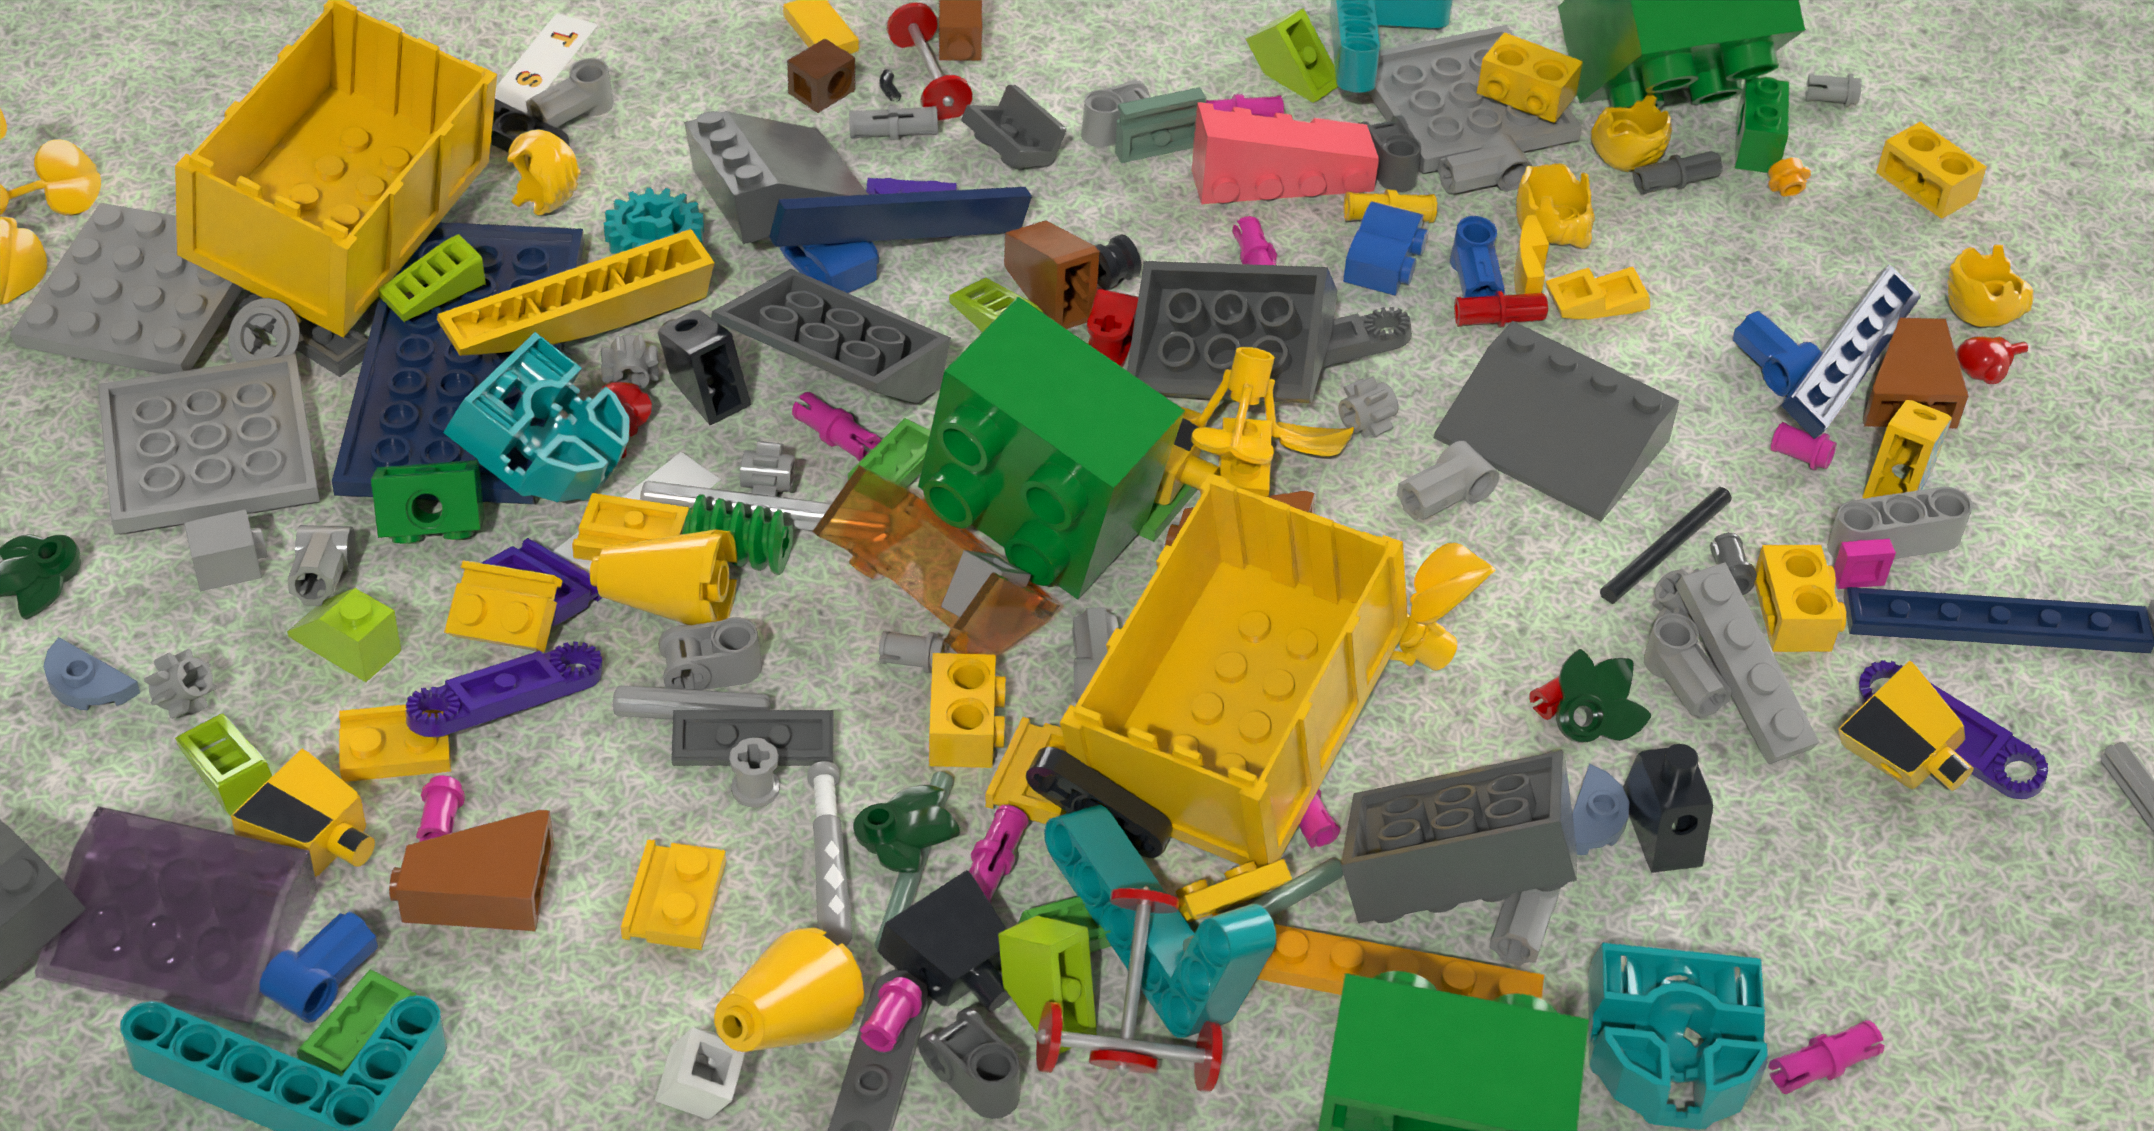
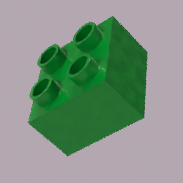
[1558,0,1806,108]
[918,296,1185,600]
[1317,971,1589,1131]

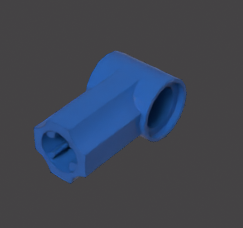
[1450,216,1505,298]
[1732,311,1821,396]
[259,911,378,1023]

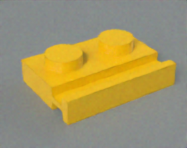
[572,493,689,561]
[444,560,563,653]
[339,704,451,782]
[985,717,1067,824]
[621,839,726,950]
[1175,859,1292,923]

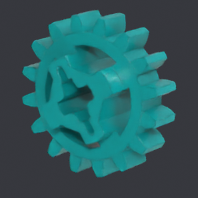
[603,187,704,254]

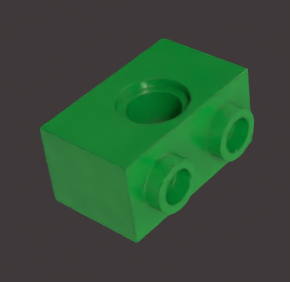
[1734,77,1789,173]
[371,460,485,544]

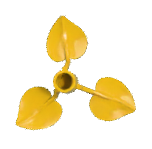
[0,108,101,305]
[1179,347,1354,464]
[1378,536,1496,671]

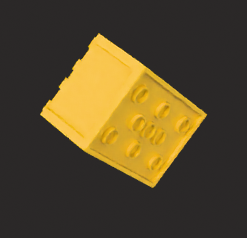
[175,0,497,338]
[1060,472,1408,868]

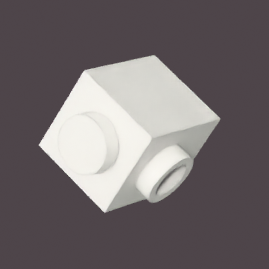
[655,1027,745,1120]

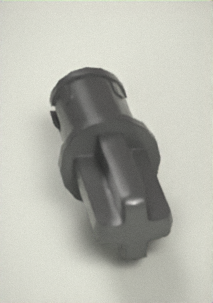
[1633,151,1723,195]

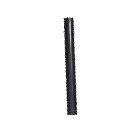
[1600,487,1732,604]

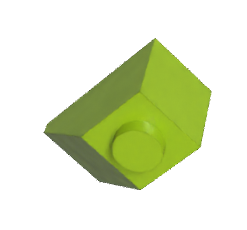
[1245,8,1338,103]
[287,588,402,682]
[998,916,1097,1054]

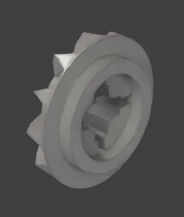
[228,298,304,363]

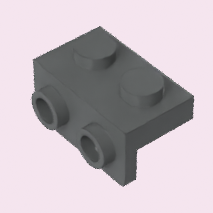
[961,85,1067,170]

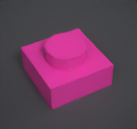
[1834,538,1896,589]

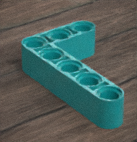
[1330,0,1452,93]
[1044,805,1276,1038]
[120,995,446,1131]

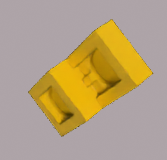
[1514,214,1549,294]
[1546,266,1651,319]

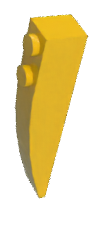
[437,229,715,356]

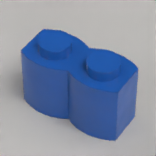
[1343,201,1428,296]
[780,241,879,293]

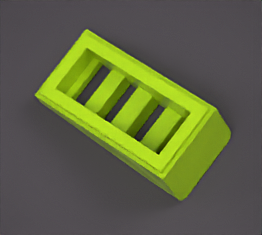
[378,234,486,322]
[949,277,1043,332]
[175,713,272,816]

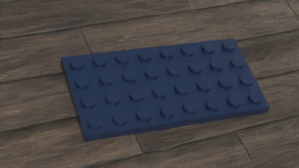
[332,222,584,504]

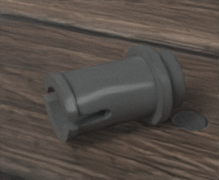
[1710,533,1757,595]

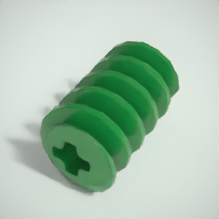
[682,494,793,575]

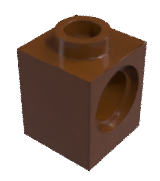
[787,38,856,113]

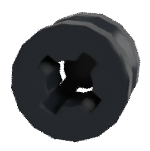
[1095,234,1142,290]

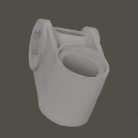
[1081,80,1149,147]
[658,617,762,690]

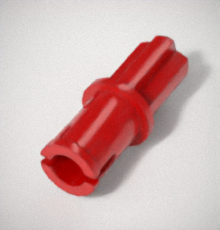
[1454,291,1548,328]

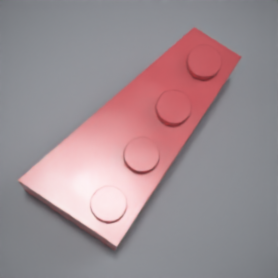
[1191,102,1379,204]

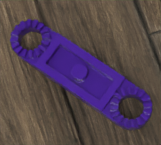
[406,641,602,737]
[1859,660,2048,800]

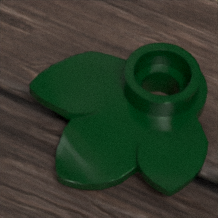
[0,534,81,619]
[1556,649,1651,743]
[853,785,960,873]

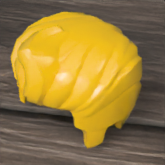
[1591,93,1672,172]
[507,130,581,215]
[1516,163,1595,249]
[1947,244,2034,327]

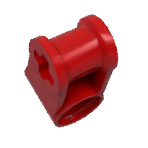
[1087,289,1138,368]

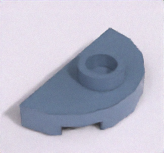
[43,637,140,710]
[1572,763,1629,855]

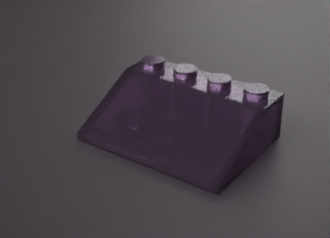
[35,806,318,1025]

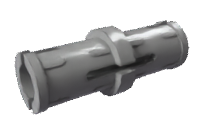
[849,104,938,140]

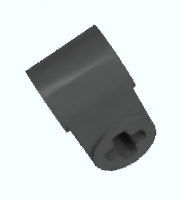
[1358,115,1421,192]
[918,1007,1020,1119]

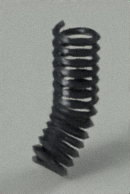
[879,69,901,102]

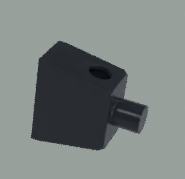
[657,310,751,425]
[1623,744,1713,873]
[877,870,1010,1012]

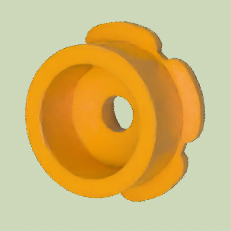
[1768,158,1811,197]

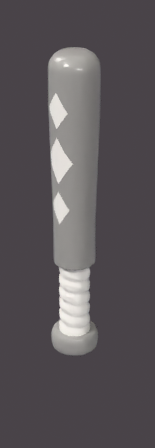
[807,761,852,946]

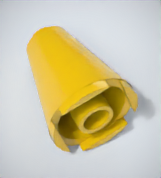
[590,529,737,625]
[714,928,864,1052]

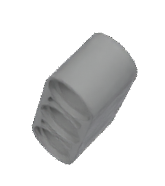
[1827,487,1973,559]

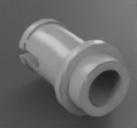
[1806,73,1862,108]
[879,631,947,673]

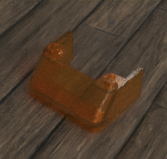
[812,465,1060,657]

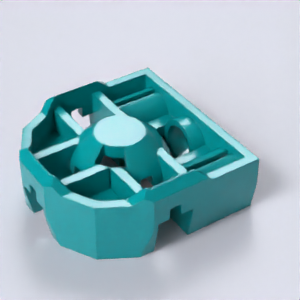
[443,332,629,503]
[1588,943,1768,1130]

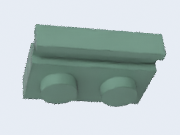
[1115,87,1207,163]

